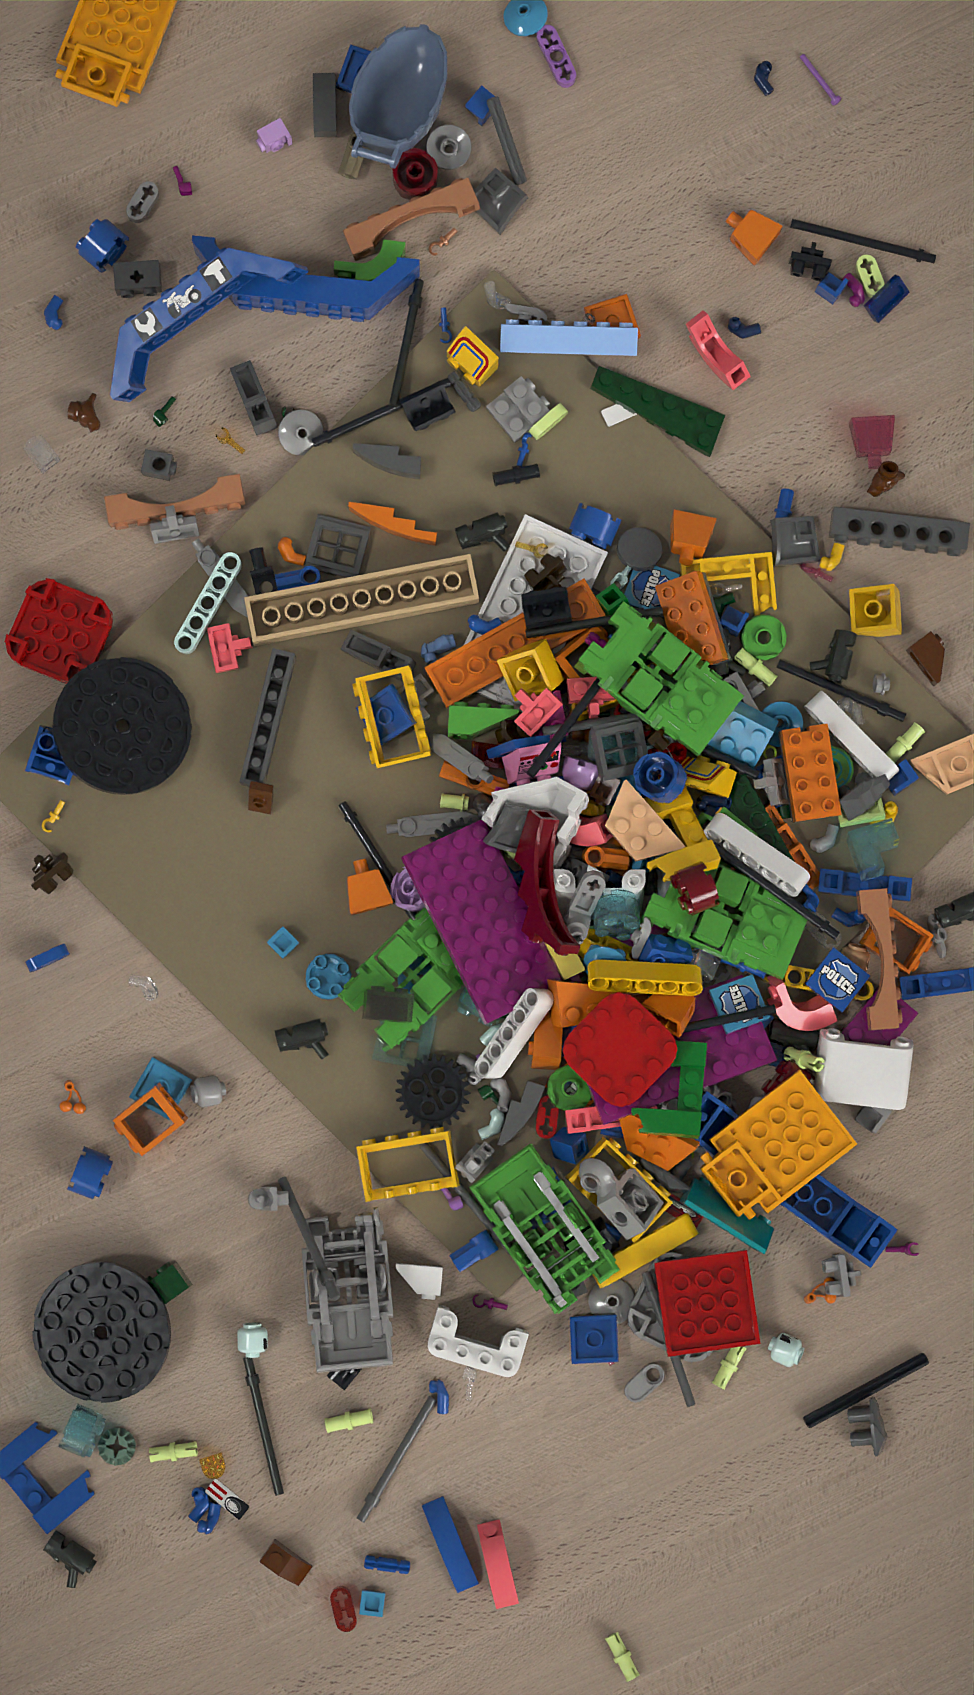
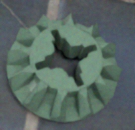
[98,1427,136,1466]

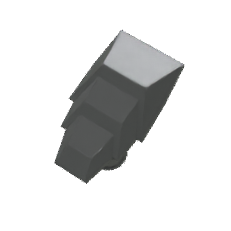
[838,772,890,821]
[638,1158,692,1194]
[847,1397,888,1456]

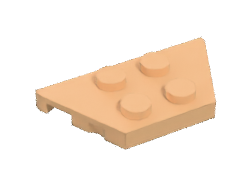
[909,734,974,795]
[605,779,685,862]

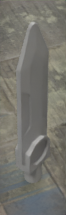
[192,538,248,618]
[427,733,493,783]
[386,811,480,837]

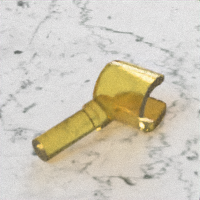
[216,427,245,454]
[515,541,548,558]

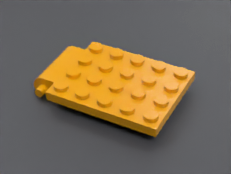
[55,0,177,107]
[700,1069,857,1220]

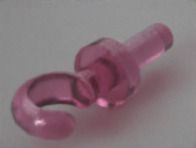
[800,563,834,582]

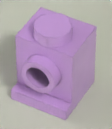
[256,118,292,153]

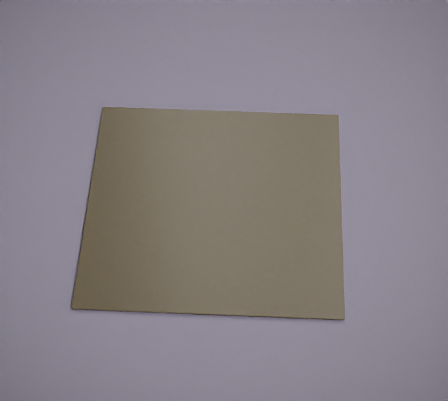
[0,271,974,1297]

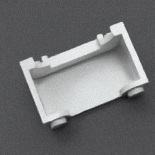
[553,869,645,920]
[812,1028,914,1110]

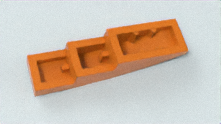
[348,502,437,546]
[764,803,820,889]

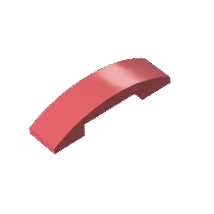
[565,1106,657,1134]

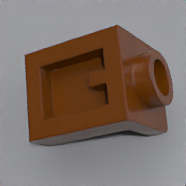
[589,775,623,807]

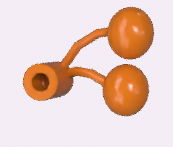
[59,1080,86,1114]
[804,1277,836,1304]

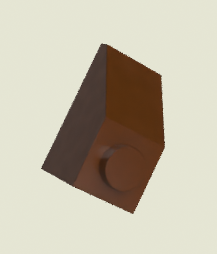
[906,631,945,687]
[259,1539,313,1586]

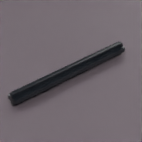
[803,1353,929,1428]

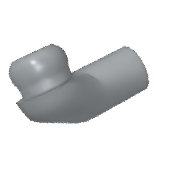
[810,824,839,853]

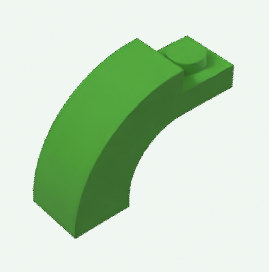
[334,240,406,281]

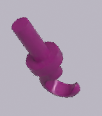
[472,1294,508,1310]

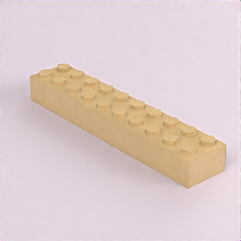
[244,554,479,646]

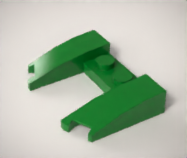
[631,1041,707,1139]

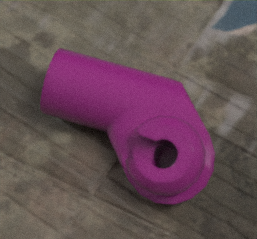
[842,273,865,307]

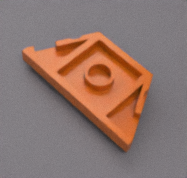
[619,1115,700,1171]

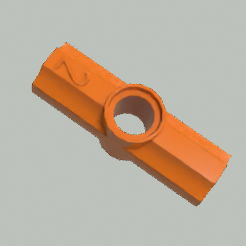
[439,760,509,796]

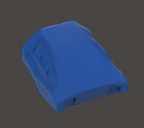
[25,725,73,785]

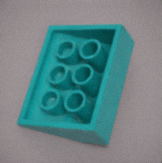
[679,1177,774,1254]

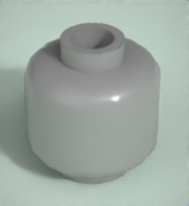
[190,1075,226,1108]

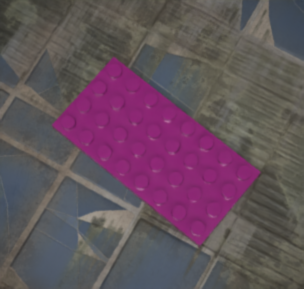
[401,819,565,1025]
[587,975,777,1125]

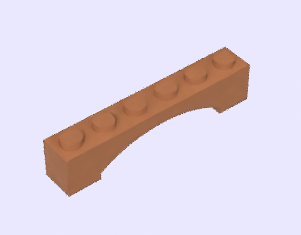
[343,178,480,261]
[104,474,245,530]
[856,888,902,1031]

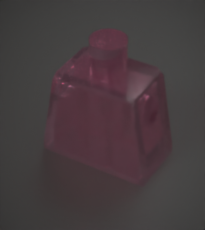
[849,415,895,469]

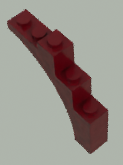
[514,809,580,956]

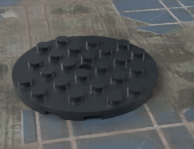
[52,657,192,795]
[32,1261,171,1403]

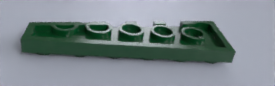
[590,366,725,457]
[714,757,795,862]

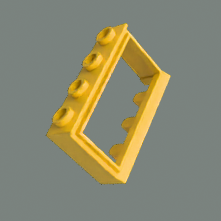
[352,665,432,768]
[356,1127,460,1202]
[565,1137,673,1243]

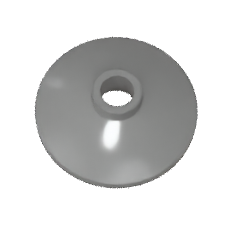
[426,125,471,170]
[278,410,324,455]
[589,1279,634,1324]

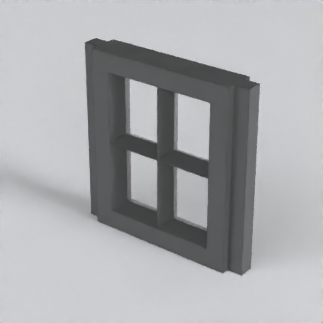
[304,514,371,578]
[590,716,648,781]

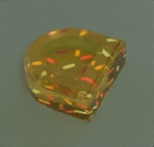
[199,1452,226,1479]

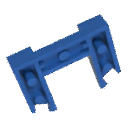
[0,1422,95,1534]

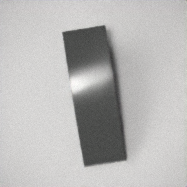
[313,73,337,137]
[230,360,278,436]
[353,443,421,479]
[341,629,416,682]
[497,1081,545,1146]

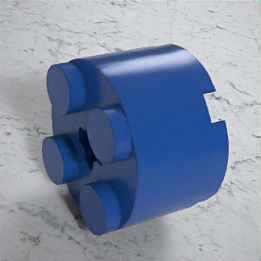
[76,219,129,273]
[569,503,622,549]
[633,752,687,803]
[67,1146,113,1199]

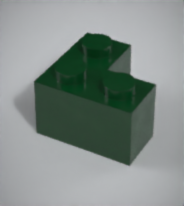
[146,1262,193,1305]

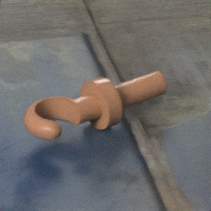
[429,228,458,256]

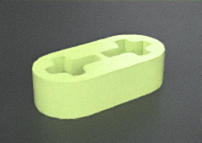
[855,255,885,298]
[529,403,568,440]

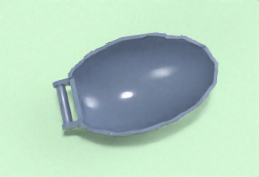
[349,24,447,169]

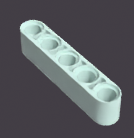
[174,552,242,654]

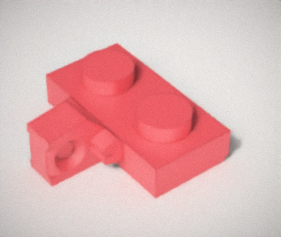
[207,623,253,674]
[566,677,615,719]
[514,687,563,737]

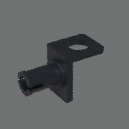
[249,547,278,595]

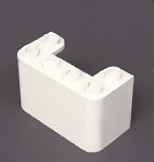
[428,1304,529,1377]

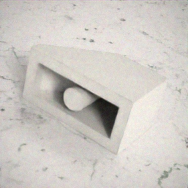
[396,1263,443,1300]

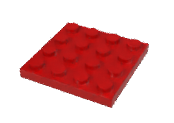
[654,1250,761,1357]

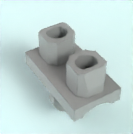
[455,1141,494,1183]
[248,1187,289,1211]
[821,1254,861,1297]

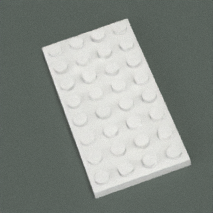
[464,514,608,713]

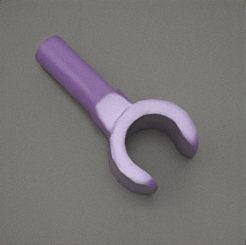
[441,1188,464,1211]

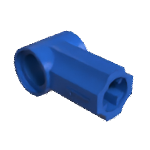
[275,566,321,591]
[449,1229,499,1272]

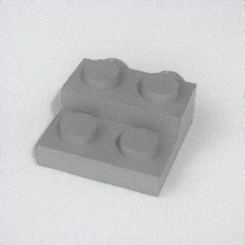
[486,376,550,443]

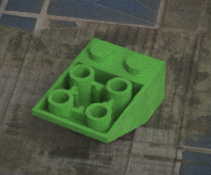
[448,702,519,740]

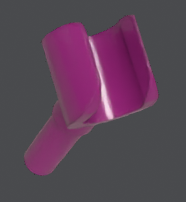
[173,166,192,196]
[885,1242,919,1256]

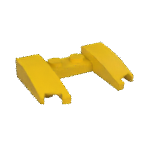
[679,552,777,616]
[643,786,721,882]

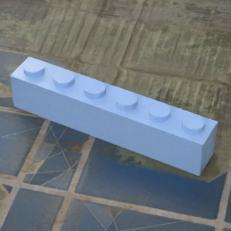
[500,319,638,356]

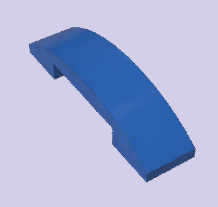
[818,868,912,901]
[899,967,974,1000]
[422,1496,479,1593]

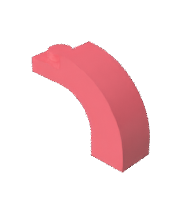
[685,311,751,390]
[570,814,613,846]
[766,976,837,1031]
[477,1519,519,1609]

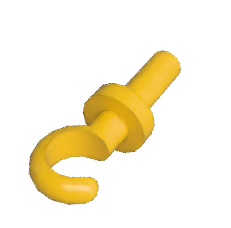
[42,800,66,833]

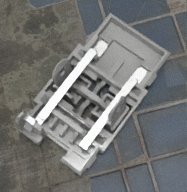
[302,1207,394,1373]

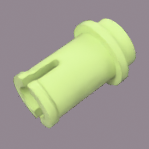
[440,793,469,812]

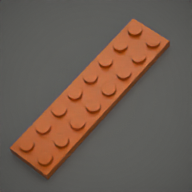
[424,578,606,708]

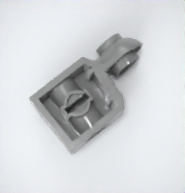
[579,1158,664,1240]

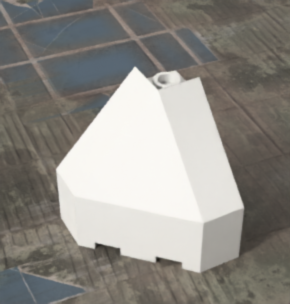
[482,777,589,869]

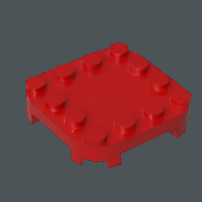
[4,578,113,684]
[563,992,677,1107]

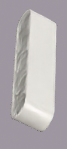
[804,691,899,781]
[703,813,810,897]
[475,988,554,1079]

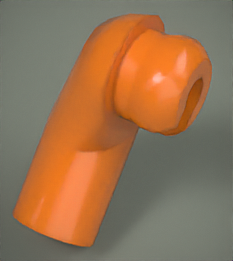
[278,537,307,567]

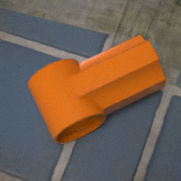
[582,846,629,871]

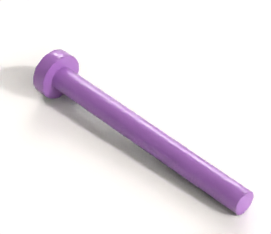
[800,54,841,106]

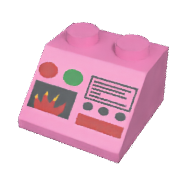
[502,742,561,786]

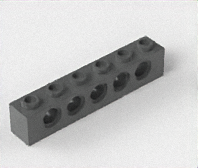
[829,507,970,557]
[240,648,296,787]

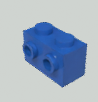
[638,933,694,964]

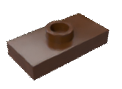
[248,781,274,815]

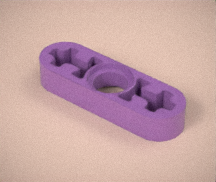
[537,25,576,88]

